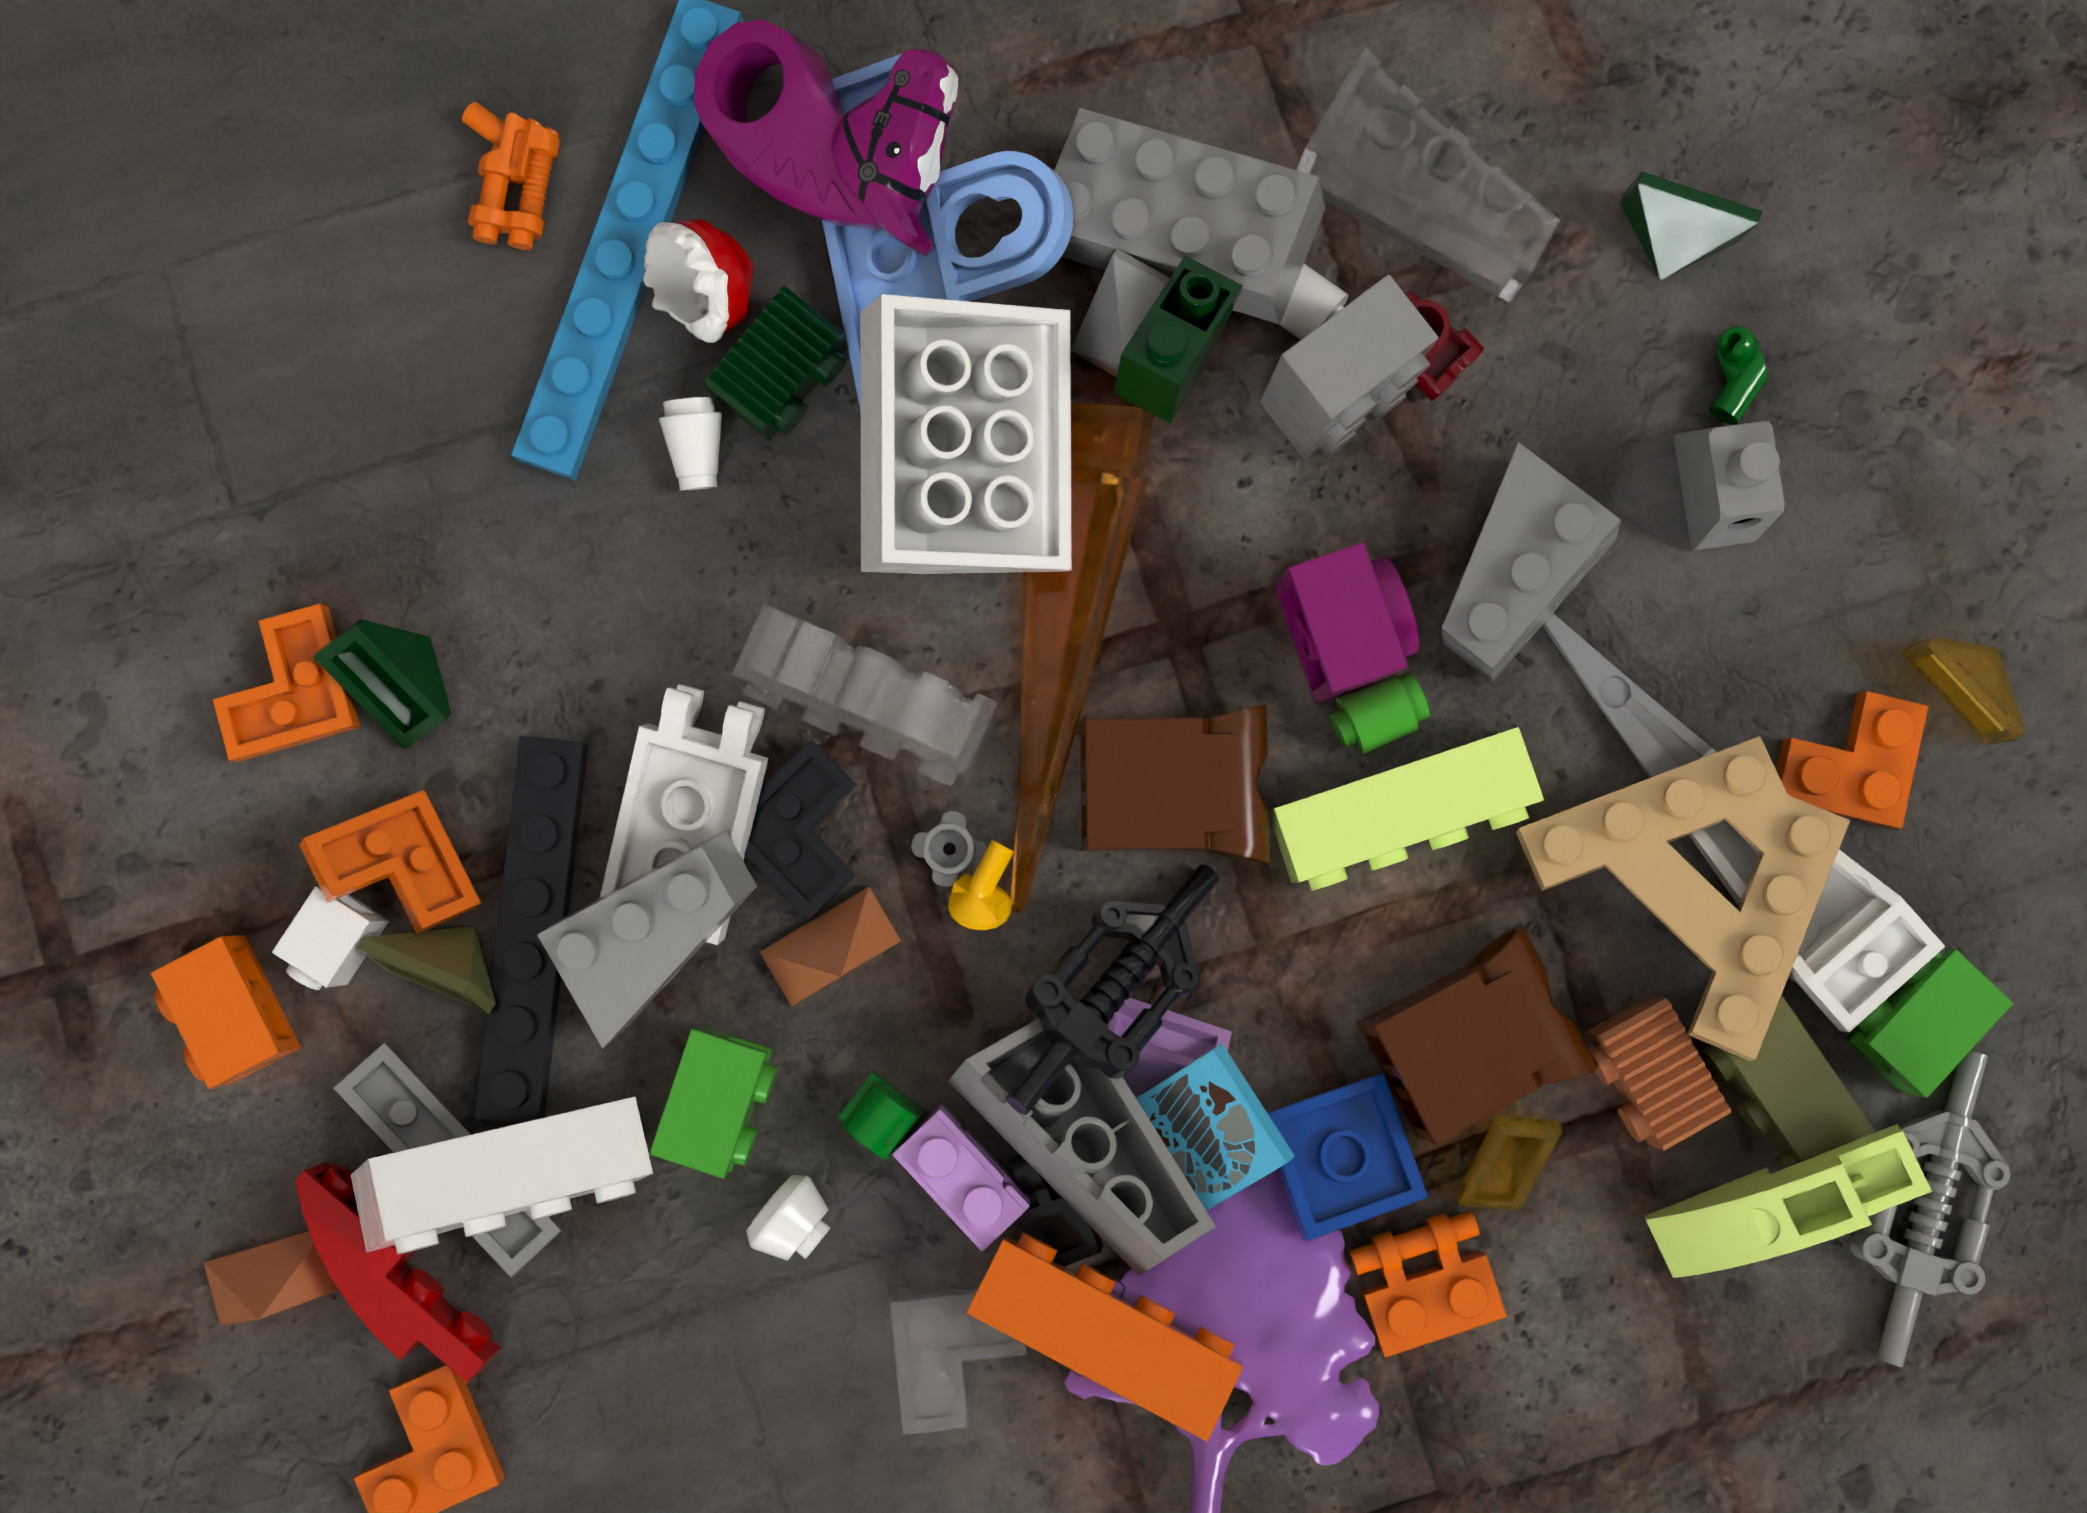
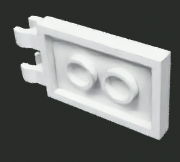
[600,684,769,945]

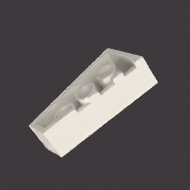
[351,1097,653,1255]

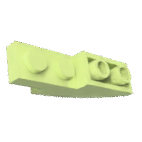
[1645,1124,1932,1278]

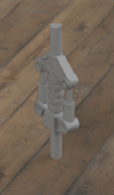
[1850,1051,2011,1367]

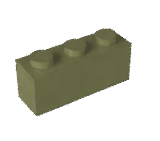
[1700,995,1875,1171]

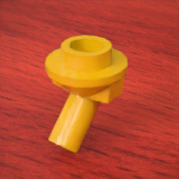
[948,840,1015,930]

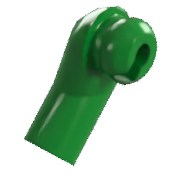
[1710,326,1767,425]

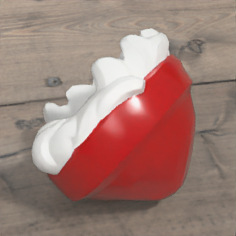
[643,219,754,343]

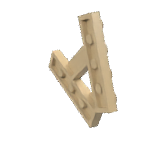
[1516,736,1850,1061]

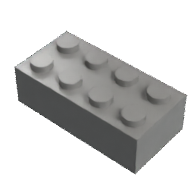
[1054,108,1326,325]

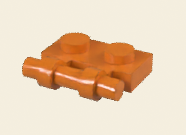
[1349,1211,1507,1358]

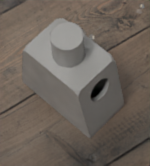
[1673,420,1785,551]

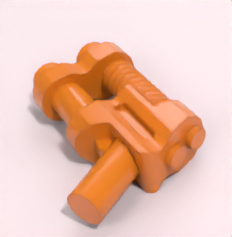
[462,101,561,251]

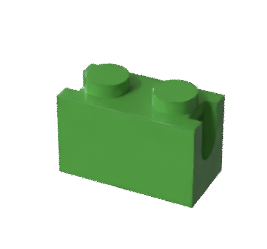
[1844,949,2014,1098]
[649,1025,778,1179]

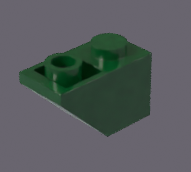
[1114,255,1243,424]

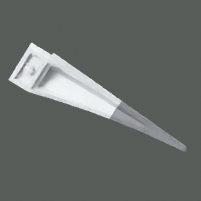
[1542,613,1945,1032]

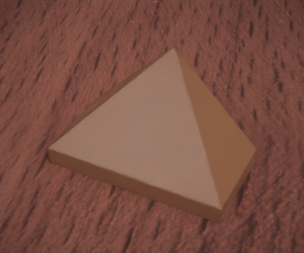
[760,887,902,1007]
[204,1231,339,1325]

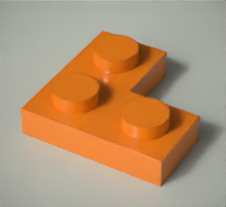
[213,603,361,762]
[1776,691,1929,830]
[299,790,481,934]
[354,1364,506,1513]

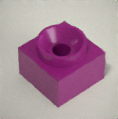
[1274,542,1419,705]

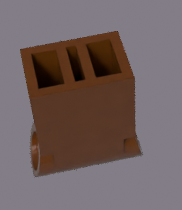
[1080,704,1270,864]
[1357,924,1598,1145]

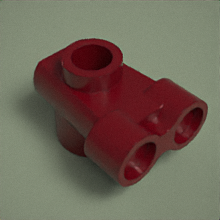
[1404,290,1485,401]

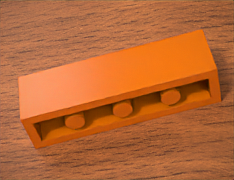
[966,1232,1243,1442]

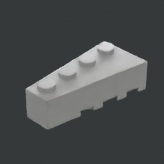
[948,1018,1216,1275]

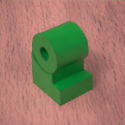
[838,1071,924,1160]

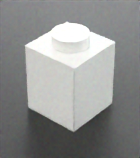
[272,886,389,990]

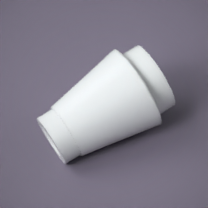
[659,397,722,491]

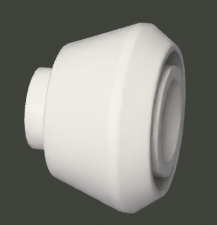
[746,1175,830,1261]

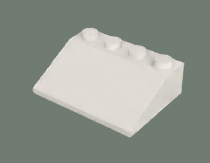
[860,294,1072,574]

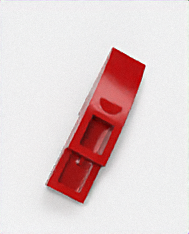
[295,1162,501,1383]

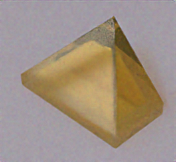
[1901,637,2026,745]
[1457,1110,1563,1211]

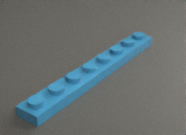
[511,0,744,481]

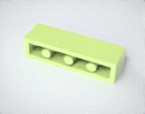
[1269,727,1544,891]

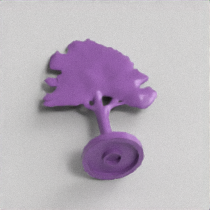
[1064,1169,1379,1513]

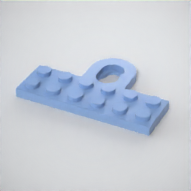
[822,54,1074,410]

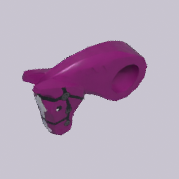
[694,20,959,256]

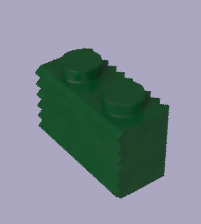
[704,286,848,441]

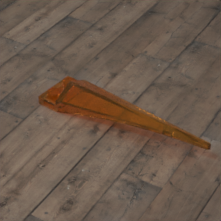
[1010,403,1154,913]

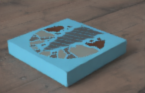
[1136,1044,1295,1211]

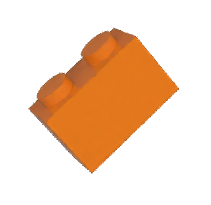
[151,935,302,1089]

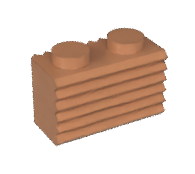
[1585,996,1731,1151]

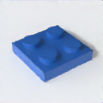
[1267,1073,1428,1241]

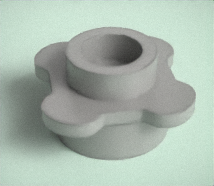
[911,811,987,887]

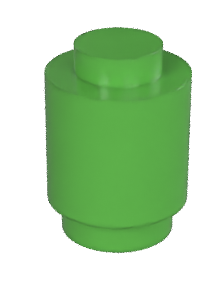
[1329,672,1430,755]

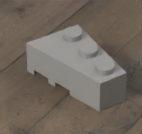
[1442,442,1621,683]
[537,830,757,1049]

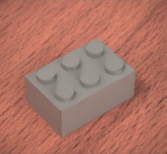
[1259,274,1439,461]

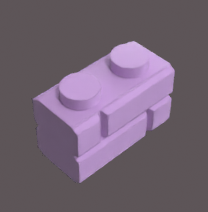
[892,1102,1030,1251]

